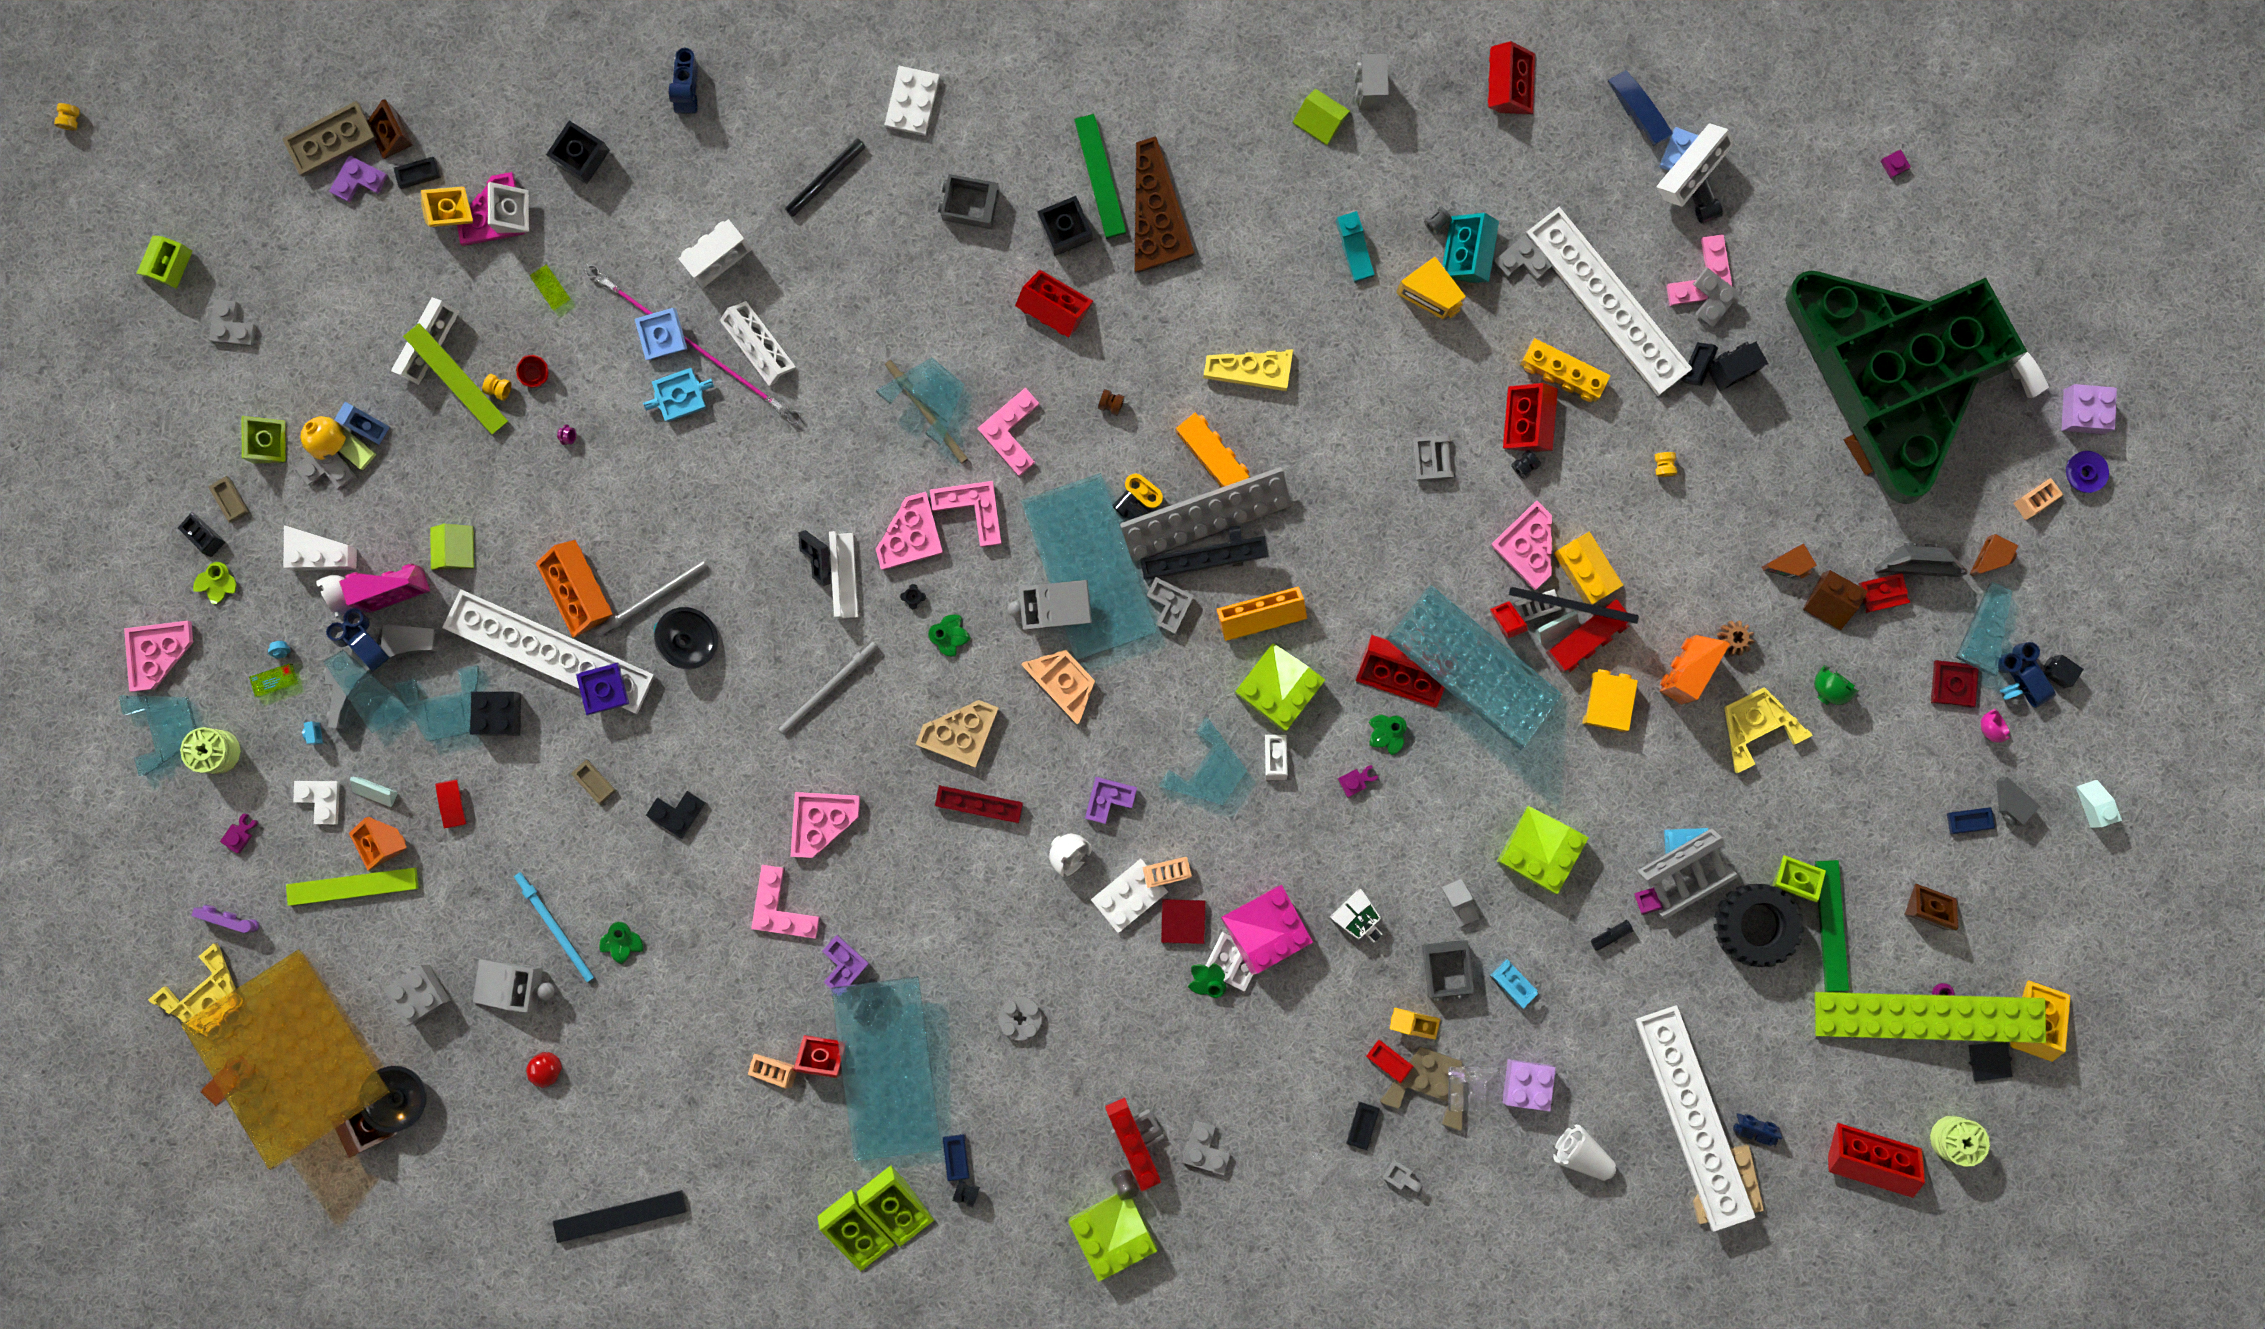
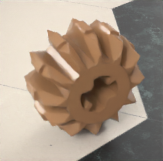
[1717,620,1755,656]

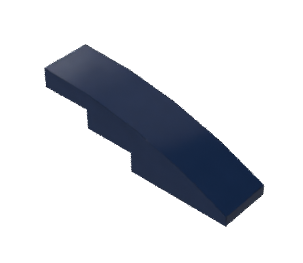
[1608,70,1673,146]

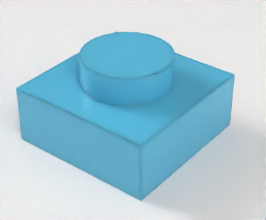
[302,721,323,745]

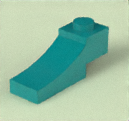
[1336,211,1375,283]

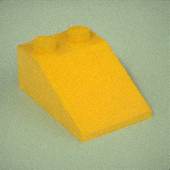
[2010,980,2070,1062]

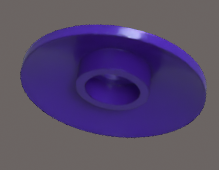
[2066,451,2109,493]

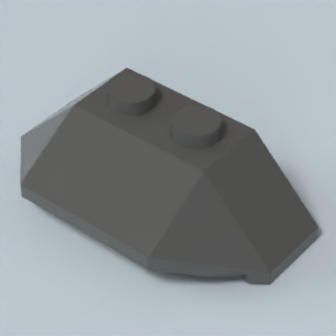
[1874,542,1967,577]

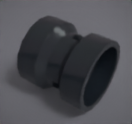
[1511,450,1541,480]
[952,1180,980,1208]

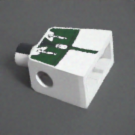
[1330,889,1382,943]

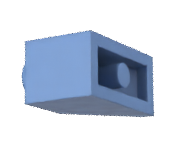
[334,402,390,445]

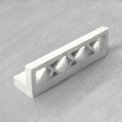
[720,301,795,386]
[829,531,859,619]

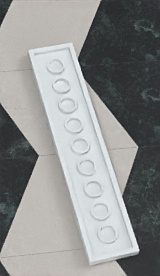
[1525,207,1692,396]
[442,589,655,714]
[1634,1005,1755,1232]

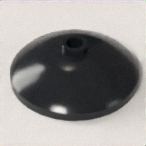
[654,607,718,670]
[359,1066,427,1132]

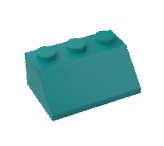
[1442,213,1499,283]

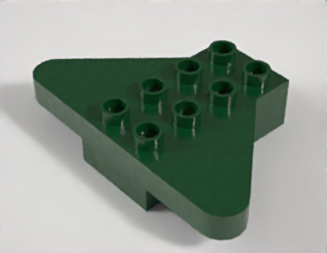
[1785,270,2027,504]

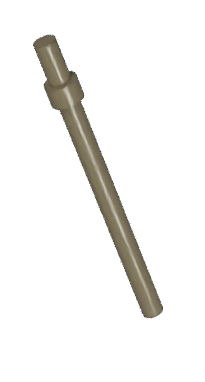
[885,360,968,464]

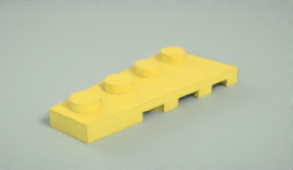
[1203,349,1293,391]

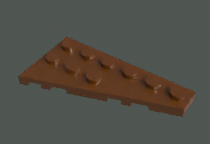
[1135,136,1195,274]

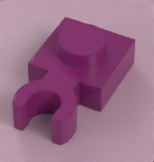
[1337,765,1378,798]
[220,813,258,854]

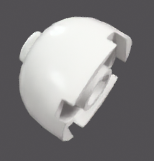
[316,575,353,619]
[1049,833,1092,877]

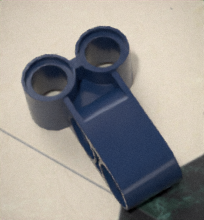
[669,47,698,114]
[326,608,390,672]
[1994,642,2056,708]

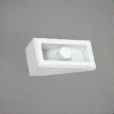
[1265,735,1288,780]

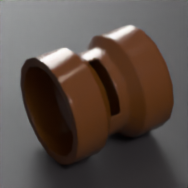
[1098,389,1125,416]

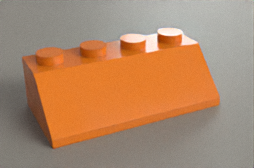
[536,540,613,638]

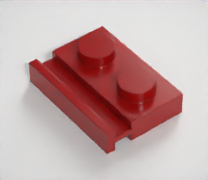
[1858,573,1910,613]

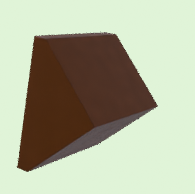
[368,99,413,159]
[1904,884,1958,931]

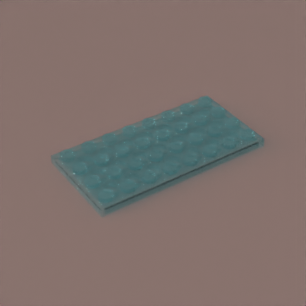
[1021,473,1157,661]
[1386,584,1562,751]
[831,976,942,1161]

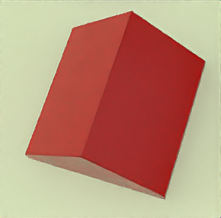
[794,1035,846,1078]

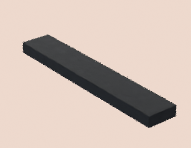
[1141,536,1269,580]
[1509,587,1639,624]
[553,1190,687,1243]

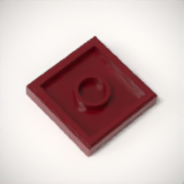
[1931,660,1979,708]
[1161,899,1205,944]

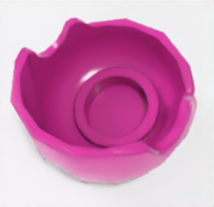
[1980,709,2010,743]

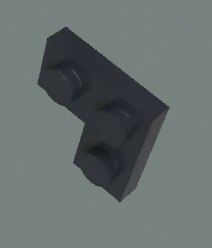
[798,530,831,586]
[645,791,706,839]

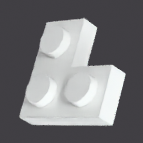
[293,781,340,824]

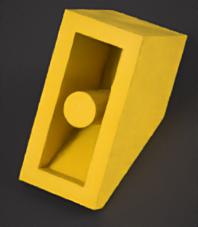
[1389,1008,1440,1040]

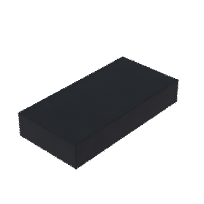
[393,156,441,189]
[1681,342,1718,386]
[1346,1101,1380,1150]

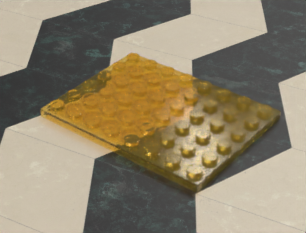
[181,949,390,1170]

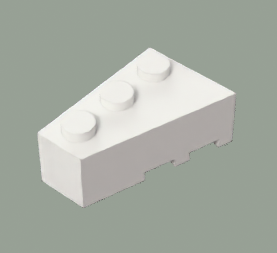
[283,525,357,571]

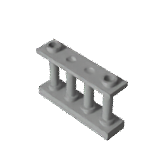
[1637,828,1738,919]

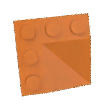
[1659,635,1730,705]

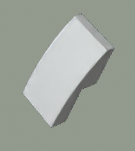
[2011,352,2049,398]

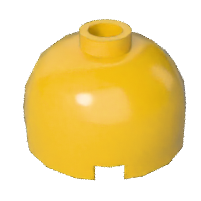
[300,416,346,460]

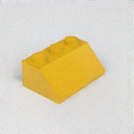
[1553,531,1623,605]

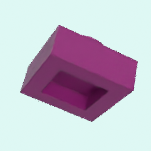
[1880,149,1911,179]
[1634,887,1663,915]

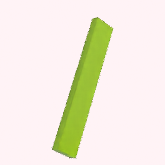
[403,323,508,435]
[286,868,419,906]

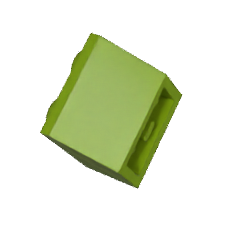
[136,235,193,289]

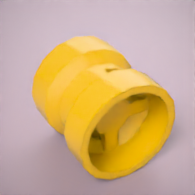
[54,103,80,131]
[482,374,512,401]
[1654,452,1677,477]

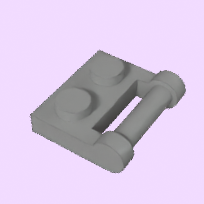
[1412,435,1454,481]

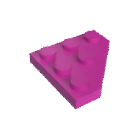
[457,172,524,246]

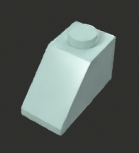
[2076,780,2122,828]

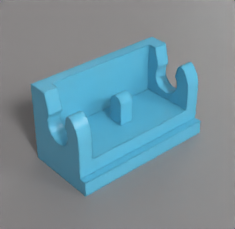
[1664,828,1708,854]
[1490,959,1538,1008]

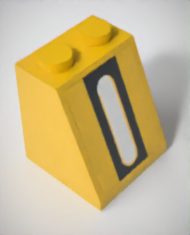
[1396,257,1466,319]

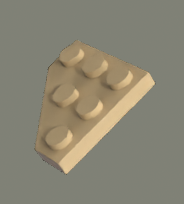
[915,700,999,768]
[1693,1145,1764,1224]

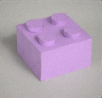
[2062,384,2117,434]
[1502,1059,1556,1111]

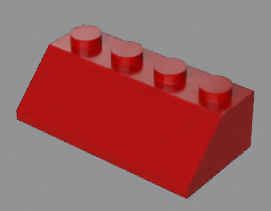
[1355,634,1453,708]
[1828,1123,1925,1198]

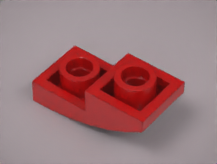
[435,779,467,829]

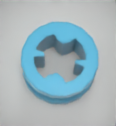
[2000,683,2023,700]

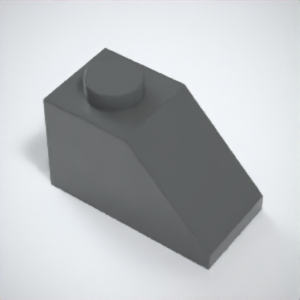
[1996,777,2040,826]

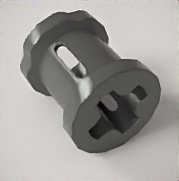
[1424,206,1452,235]

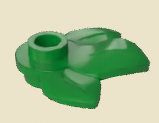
[928,614,971,657]
[1369,714,1407,755]
[599,922,643,964]
[1188,963,1227,998]

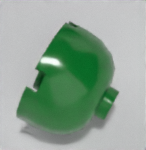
[1814,665,1859,705]

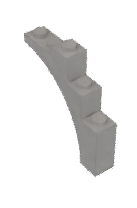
[323,625,441,729]

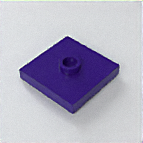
[576,662,629,716]

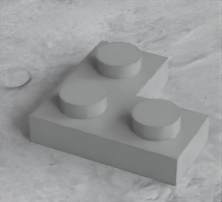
[1493,234,1552,280]
[1692,267,1740,327]
[209,299,256,346]
[295,452,356,490]
[1146,577,1194,634]
[1182,1119,1230,1175]

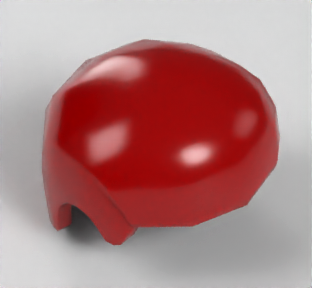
[516,355,549,388]
[526,1052,562,1088]

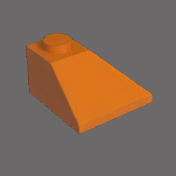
[349,817,407,871]

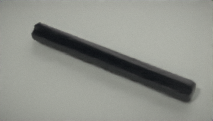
[785,138,865,217]

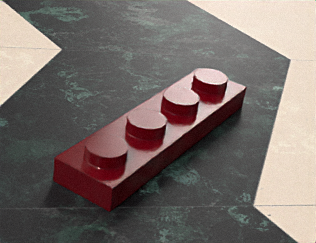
[935,785,1023,824]

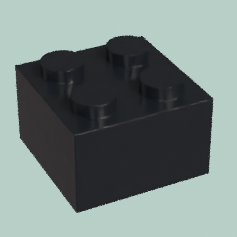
[546,120,610,184]
[1037,196,1093,257]
[1709,341,1768,392]
[470,691,521,736]

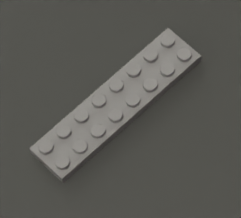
[1120,467,1292,562]

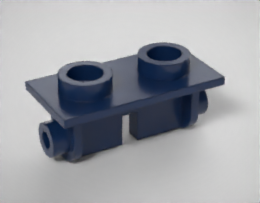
[1733,1113,1782,1146]

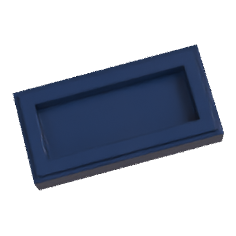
[1947,807,1995,834]
[942,1134,970,1181]

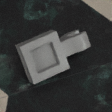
[1382,1159,1422,1193]

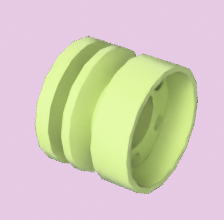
[180,727,241,774]
[1930,1116,1990,1167]

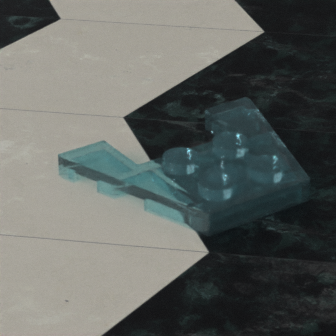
[875,357,965,446]
[395,665,480,742]
[118,695,197,776]
[1158,717,1247,805]

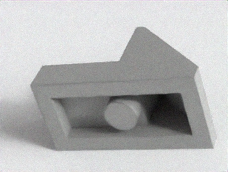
[1441,879,1479,927]

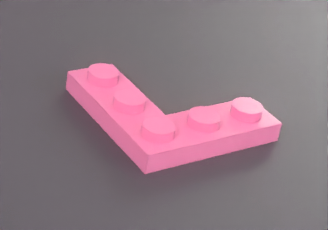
[1666,235,1732,306]
[977,387,1040,477]
[930,481,1002,547]
[751,865,820,938]

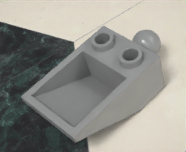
[1007,580,1092,630]
[473,959,555,1013]

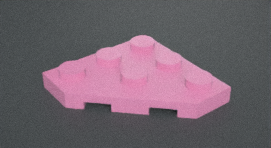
[876,492,943,570]
[1490,500,1552,590]
[124,621,193,692]
[790,792,860,858]

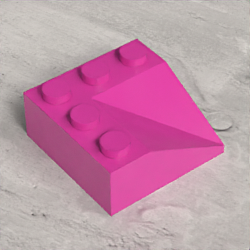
[339,564,430,613]
[1221,885,1313,975]

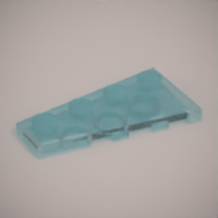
[1955,581,2012,677]
[324,650,411,733]

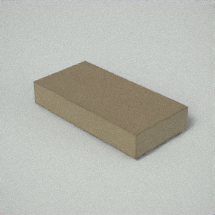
[208,476,250,523]
[571,759,617,805]

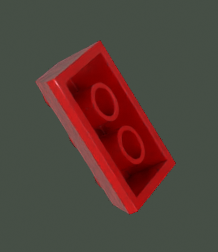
[1487,41,1535,114]
[1015,269,1093,338]
[1503,383,1558,452]

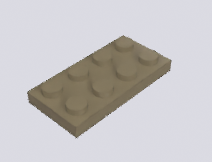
[282,101,377,177]

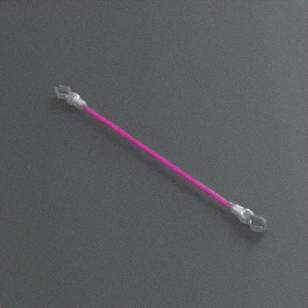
[583,264,803,425]

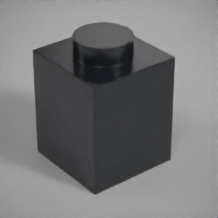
[2043,655,2084,688]

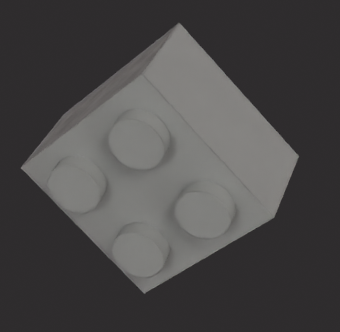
[1354,54,1389,110]
[383,965,451,1026]

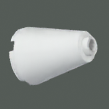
[1553,1124,1616,1181]

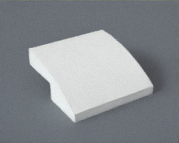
[1205,932,1253,992]

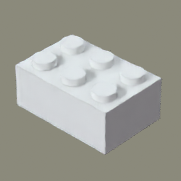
[678,219,751,289]

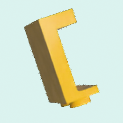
[1582,669,1638,732]

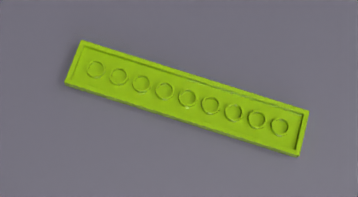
[1814,992,2046,1043]

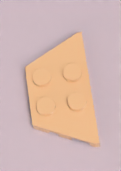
[1021,650,1095,725]

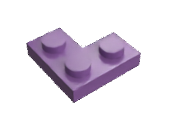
[329,155,388,203]
[1085,777,1137,824]
[822,935,869,996]

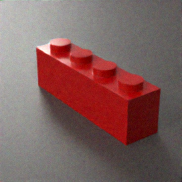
[1546,599,1630,673]
[1105,1097,1162,1192]

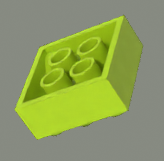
[1234,643,1325,732]
[1496,806,1589,894]
[1068,1188,1157,1282]

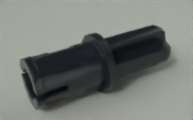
[1591,919,1634,951]

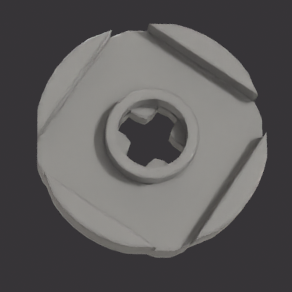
[998,996,1042,1041]

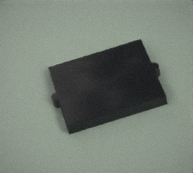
[1968,1041,2013,1081]

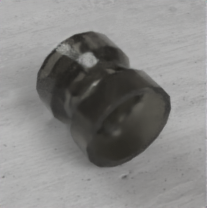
[1111,1170,1140,1200]

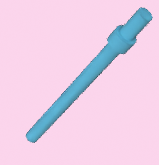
[514,872,594,982]

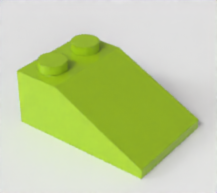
[857,1165,934,1247]
[817,1189,895,1272]

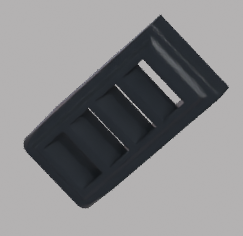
[178,512,225,557]

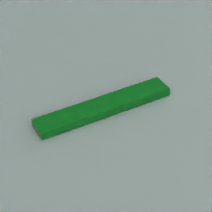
[1074,114,1126,239]
[1815,860,1849,992]

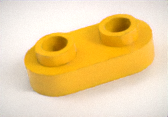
[1125,473,1163,509]

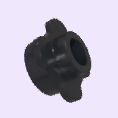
[900,584,926,610]

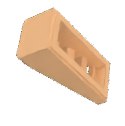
[2013,478,2063,520]
[1142,857,1192,888]
[748,1054,797,1088]

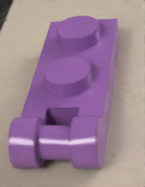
[191,905,259,933]

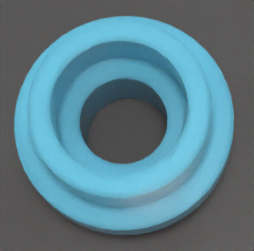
[268,641,291,659]

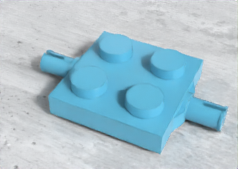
[643,368,714,422]

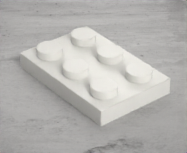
[885,66,940,136]
[1091,859,1168,933]

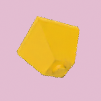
[421,187,473,227]

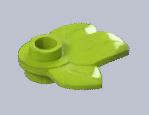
[193,562,236,604]

